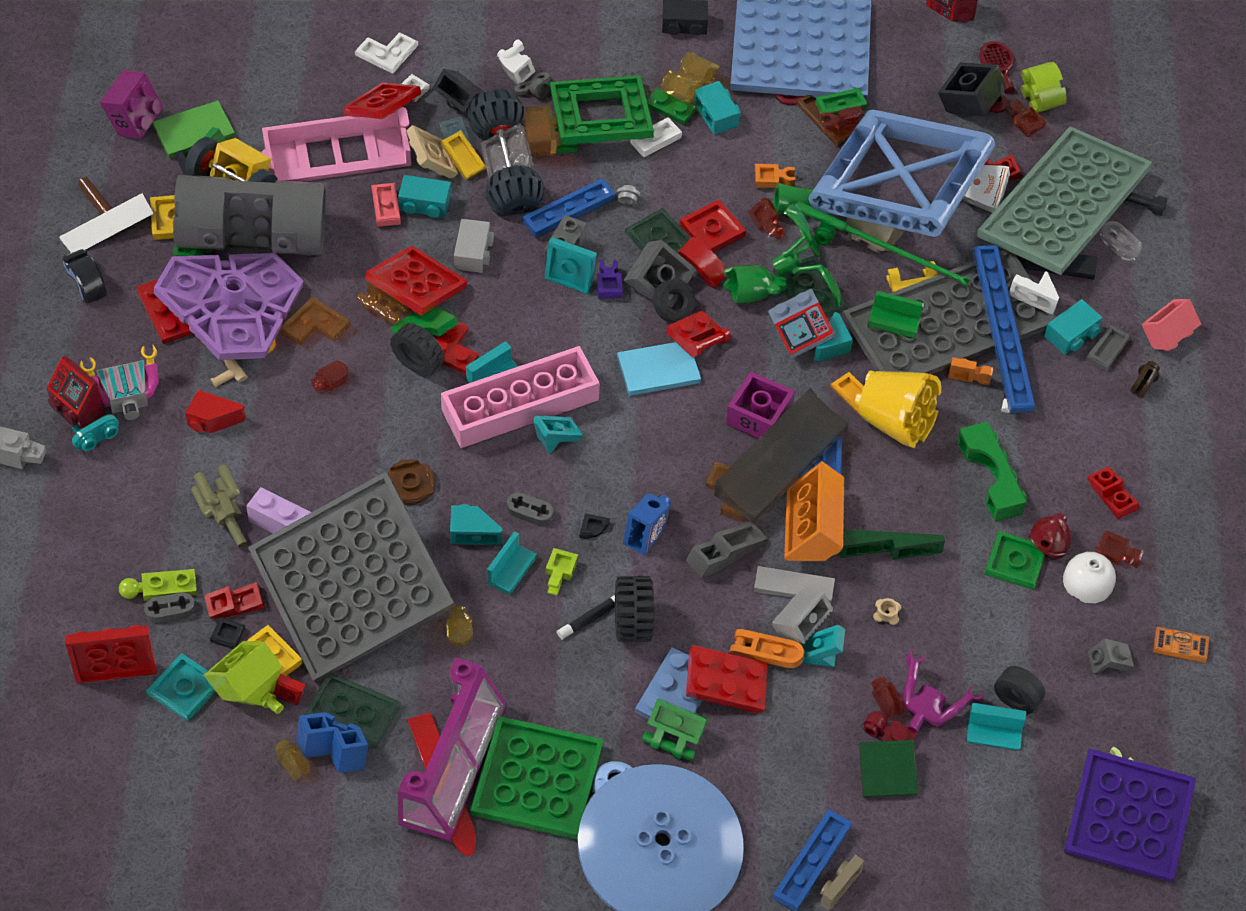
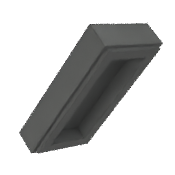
[1086,325,1132,371]

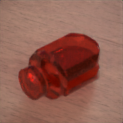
[311,361,348,392]
[871,676,904,718]

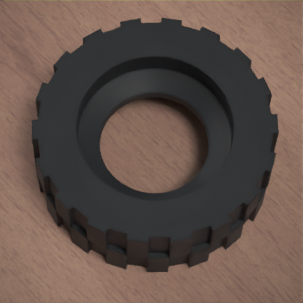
[390,323,445,377]

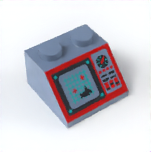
[768,288,836,358]

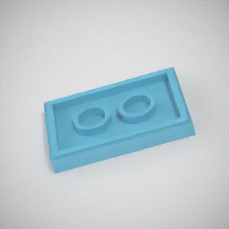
[617,342,701,396]

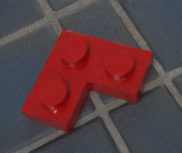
[434,322,479,374]

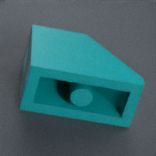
[450,504,502,545]

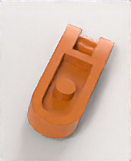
[729,629,804,668]

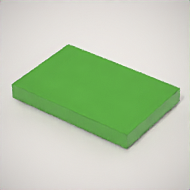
[153,101,235,159]

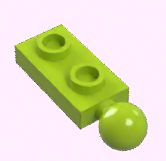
[119,569,197,601]

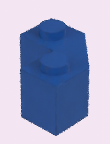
[296,712,368,773]

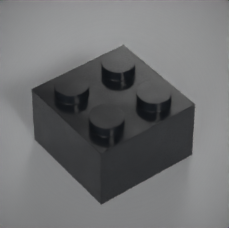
[938,62,1006,116]

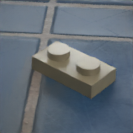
[820,855,864,911]

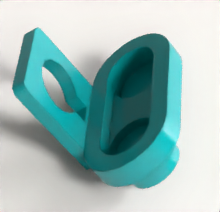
[72,415,119,452]

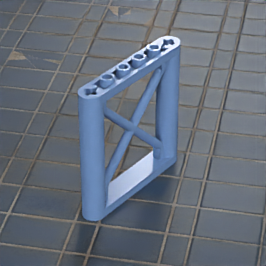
[809,110,995,237]

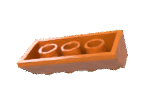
[784,461,844,561]

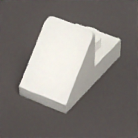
[1009,271,1059,315]

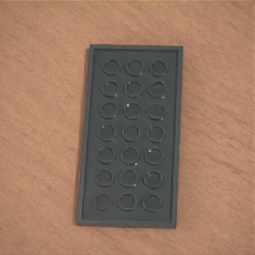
[842,250,1056,375]

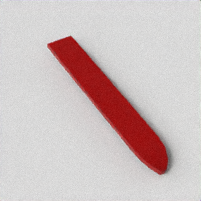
[407,712,476,856]

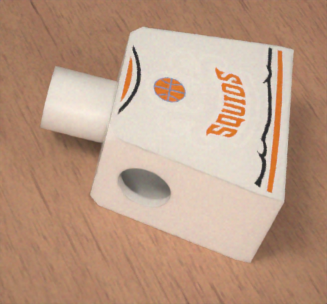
[963,165,1010,213]

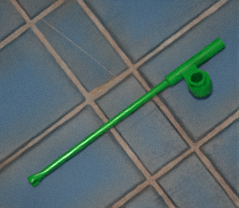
[796,201,970,286]

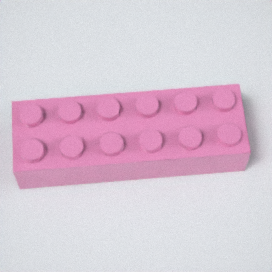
[441,346,600,448]

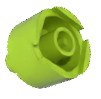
[1021,62,1066,114]

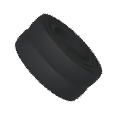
[994,666,1046,714]

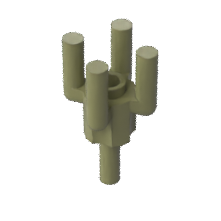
[191,464,247,548]

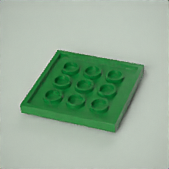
[471,716,604,840]

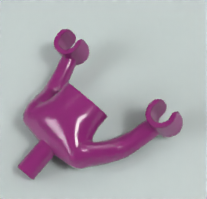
[902,649,984,733]

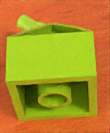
[204,641,284,714]

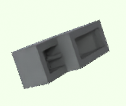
[686,521,767,579]

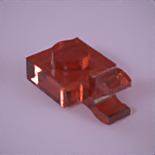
[1006,99,1046,137]
[820,106,863,132]
[748,197,785,240]
[1095,530,1144,568]

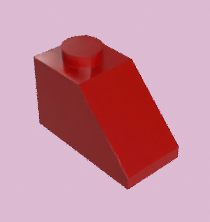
[185,390,246,433]

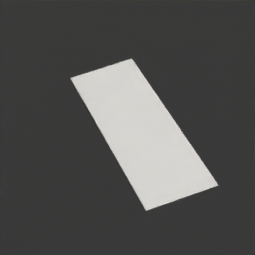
[59,194,154,253]

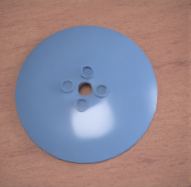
[578,764,744,911]

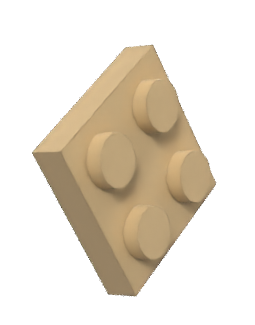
[406,125,458,178]

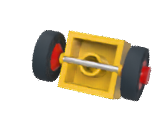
[185,137,278,183]

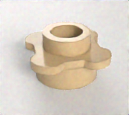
[873,598,901,625]

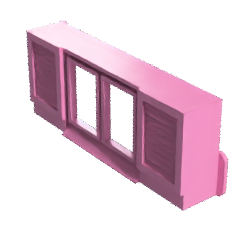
[262,107,411,182]

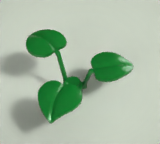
[772,204,841,309]

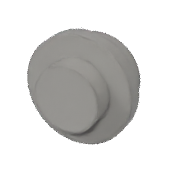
[616,185,640,205]

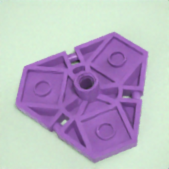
[154,253,303,360]

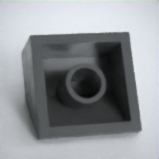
[623,240,696,308]

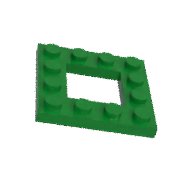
[550,75,654,145]

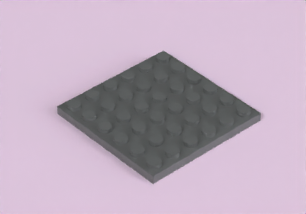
[248,472,456,683]

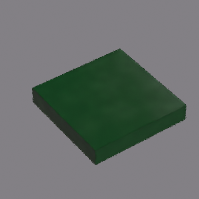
[858,740,918,798]

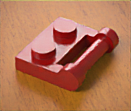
[666,311,731,357]

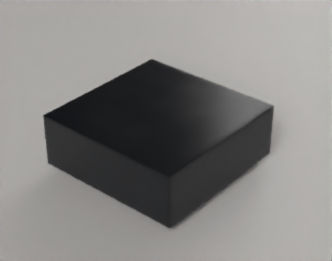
[210,617,245,649]

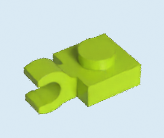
[546,548,578,596]

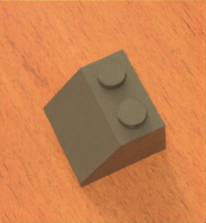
[846,218,906,253]

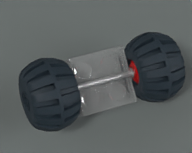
[468,88,544,216]

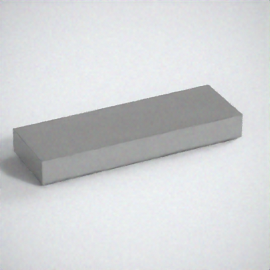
[754,566,835,604]

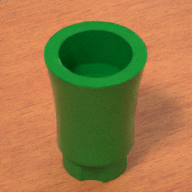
[774,183,813,216]

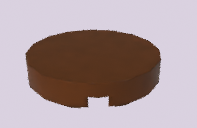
[388,459,435,505]

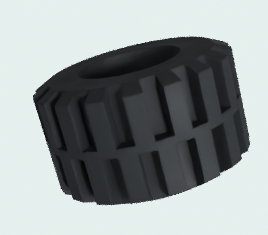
[615,576,654,642]

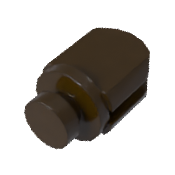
[1130,361,1160,398]

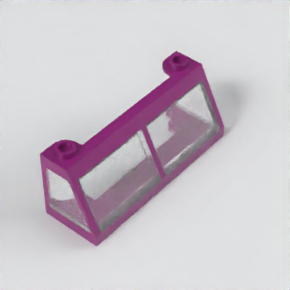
[398,657,506,841]

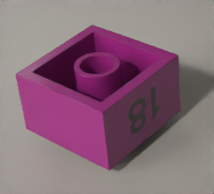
[100,70,163,139]
[726,371,795,444]

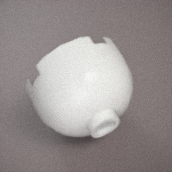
[1063,552,1116,603]

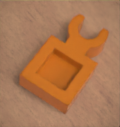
[755,164,795,188]
[948,357,993,385]

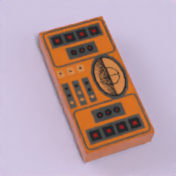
[1153,627,1209,663]

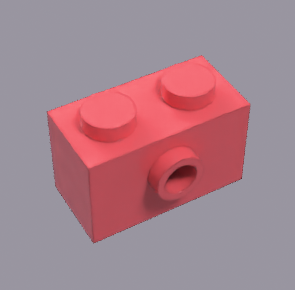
[1141,299,1201,351]

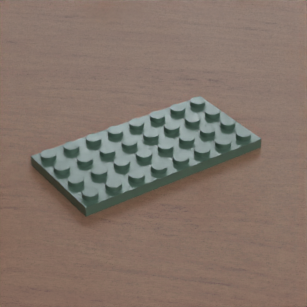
[977,127,1152,275]

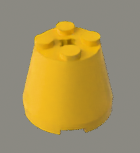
[855,371,941,448]

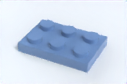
[635,647,703,719]

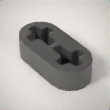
[507,492,553,526]
[144,592,195,623]

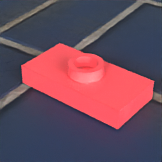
[371,183,401,227]

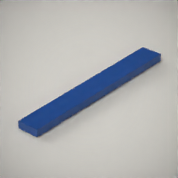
[973,245,1035,413]

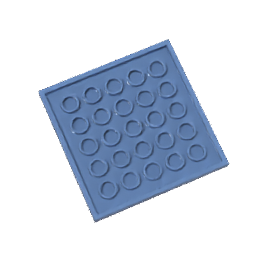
[730,0,871,102]

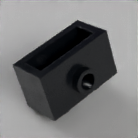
[432,69,484,113]

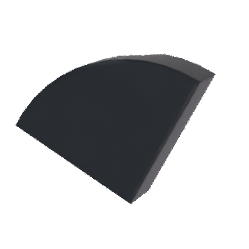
[579,513,610,539]

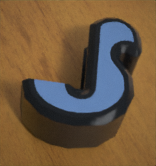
[62,249,107,303]

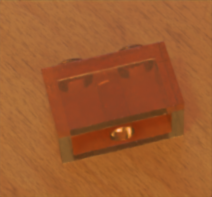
[523,105,560,158]

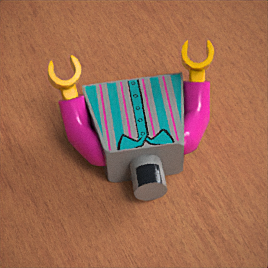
[80,345,159,420]

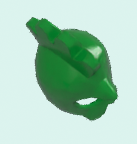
[723,265,787,304]

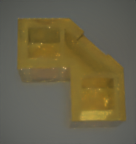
[660,51,720,104]

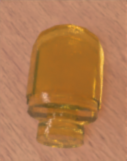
[447,606,473,648]
[275,739,310,781]

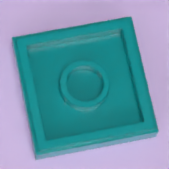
[544,237,597,294]
[146,653,216,722]

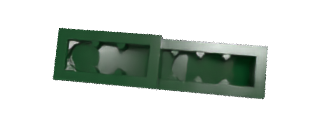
[839,529,945,560]

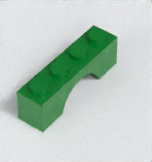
[957,422,1027,522]

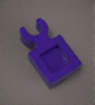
[597,260,623,298]

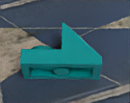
[533,416,583,454]
[800,625,845,667]

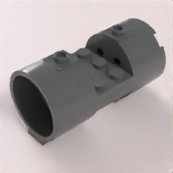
[173,175,327,256]

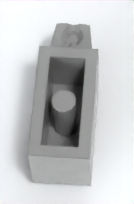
[0,427,46,469]

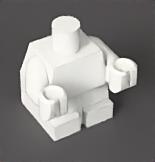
[497,39,535,84]

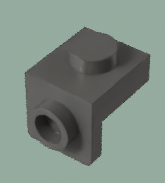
[1088,639,1134,674]

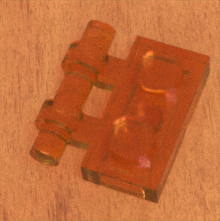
[356,283,412,324]

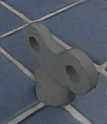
[514,72,550,99]

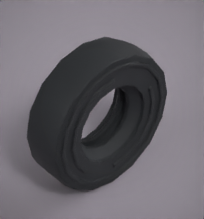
[653,279,696,323]

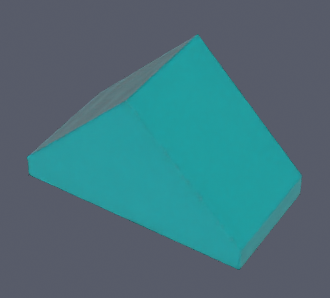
[814,312,853,362]

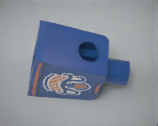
[623,494,671,556]

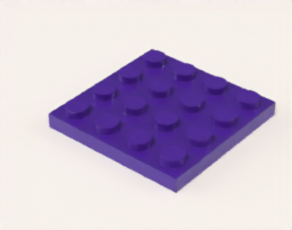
[1064,748,1196,883]

